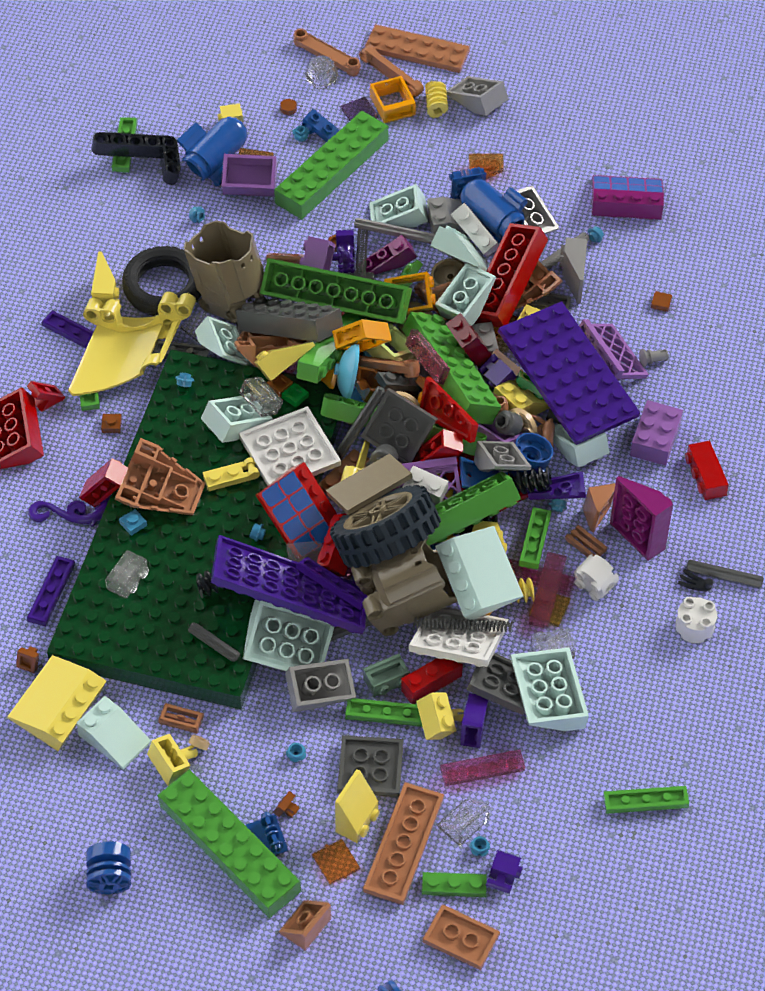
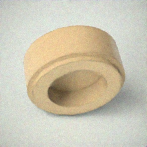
[188,735,210,750]

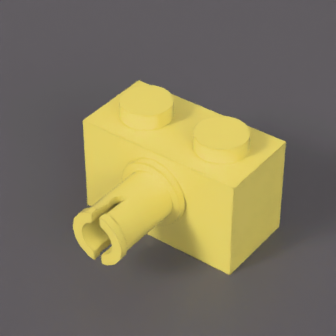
[416,692,464,740]
[147,734,198,786]

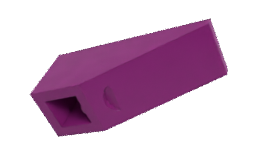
[359,235,417,275]

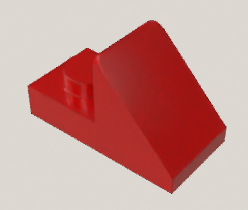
[27,381,65,411]

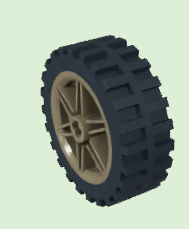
[330,485,441,568]

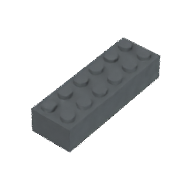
[236,297,343,342]

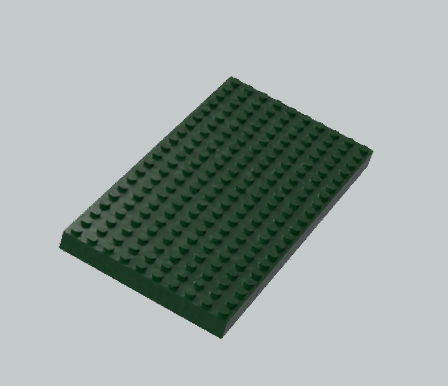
[47,349,342,710]

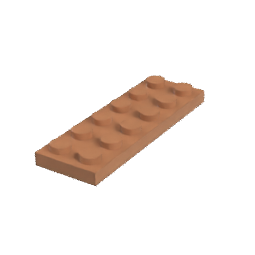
[365,24,470,73]
[363,782,444,905]

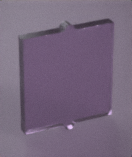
[340,97,379,121]

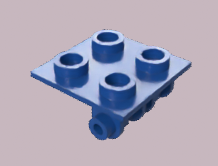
[449,167,487,199]
[245,812,289,856]

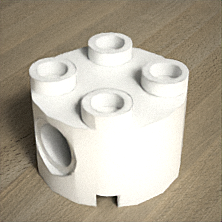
[574,554,619,601]
[675,597,717,643]

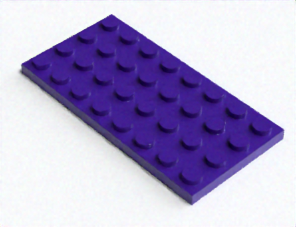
[498,301,640,445]
[211,535,366,635]

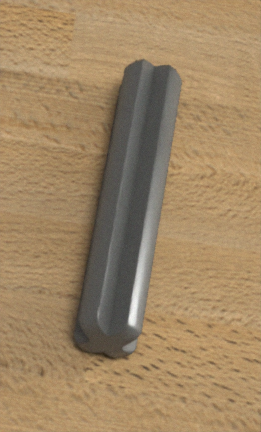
[188,623,240,662]

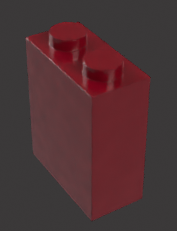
[446,313,492,368]

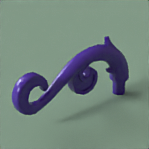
[28,495,111,527]

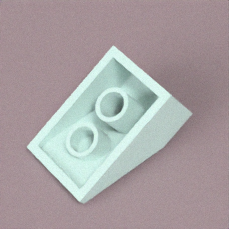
[369,184,428,228]
[435,263,496,326]
[195,316,251,366]
[201,395,273,443]
[554,424,610,467]
[76,696,151,770]

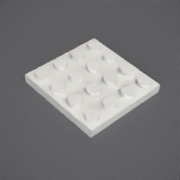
[239,406,341,486]
[409,607,508,667]

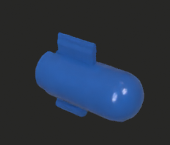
[176,117,248,187]
[460,179,528,243]

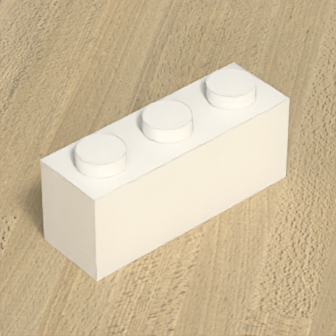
[450,203,499,258]

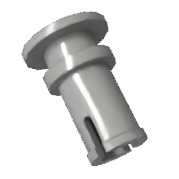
[639,349,669,367]

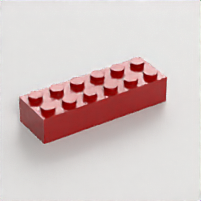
[475,223,548,328]

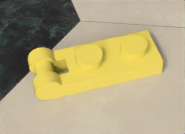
[203,457,260,491]

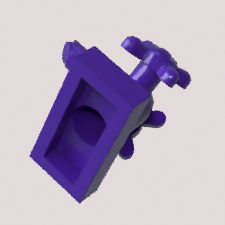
[332,230,355,273]

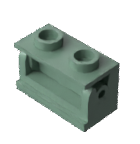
[363,653,410,697]

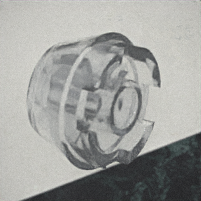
[305,56,338,89]

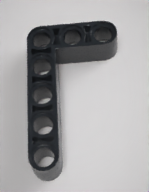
[91,132,181,185]

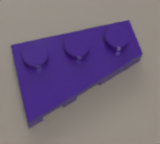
[527,471,587,500]

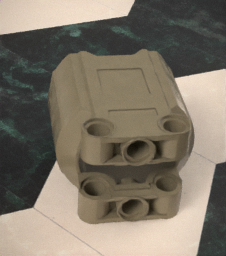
[184,220,265,323]
[351,536,458,636]

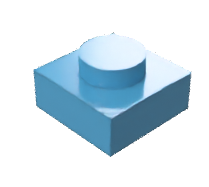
[119,509,147,535]

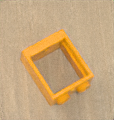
[370,76,416,123]
[384,272,437,315]
[332,319,392,352]

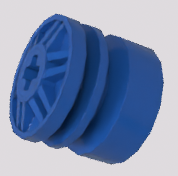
[508,433,553,477]
[86,841,131,895]

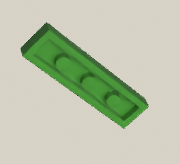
[112,117,138,173]
[519,507,552,570]
[345,698,423,727]
[603,786,689,814]

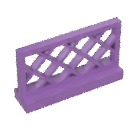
[579,319,649,380]
[398,456,461,505]

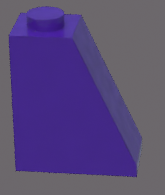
[460,693,489,748]

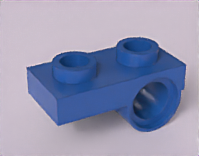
[301,108,339,142]

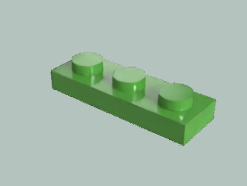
[422,872,487,897]

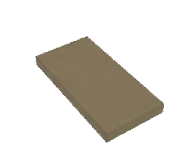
[326,454,413,515]

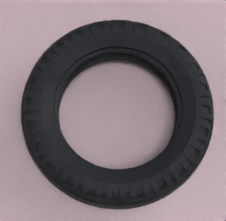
[122,246,201,316]

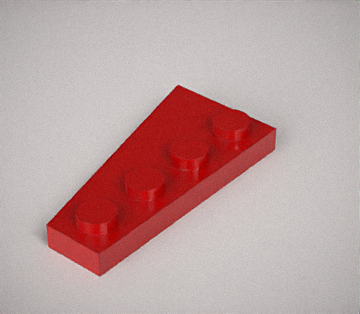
[420,377,479,443]

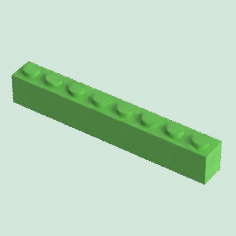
[297,313,377,384]

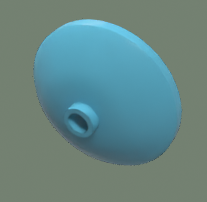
[334,344,359,399]

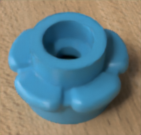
[292,126,309,141]
[189,206,205,223]
[588,226,604,242]
[176,373,194,387]
[549,499,567,513]
[250,523,266,542]
[286,743,306,762]
[469,836,490,857]

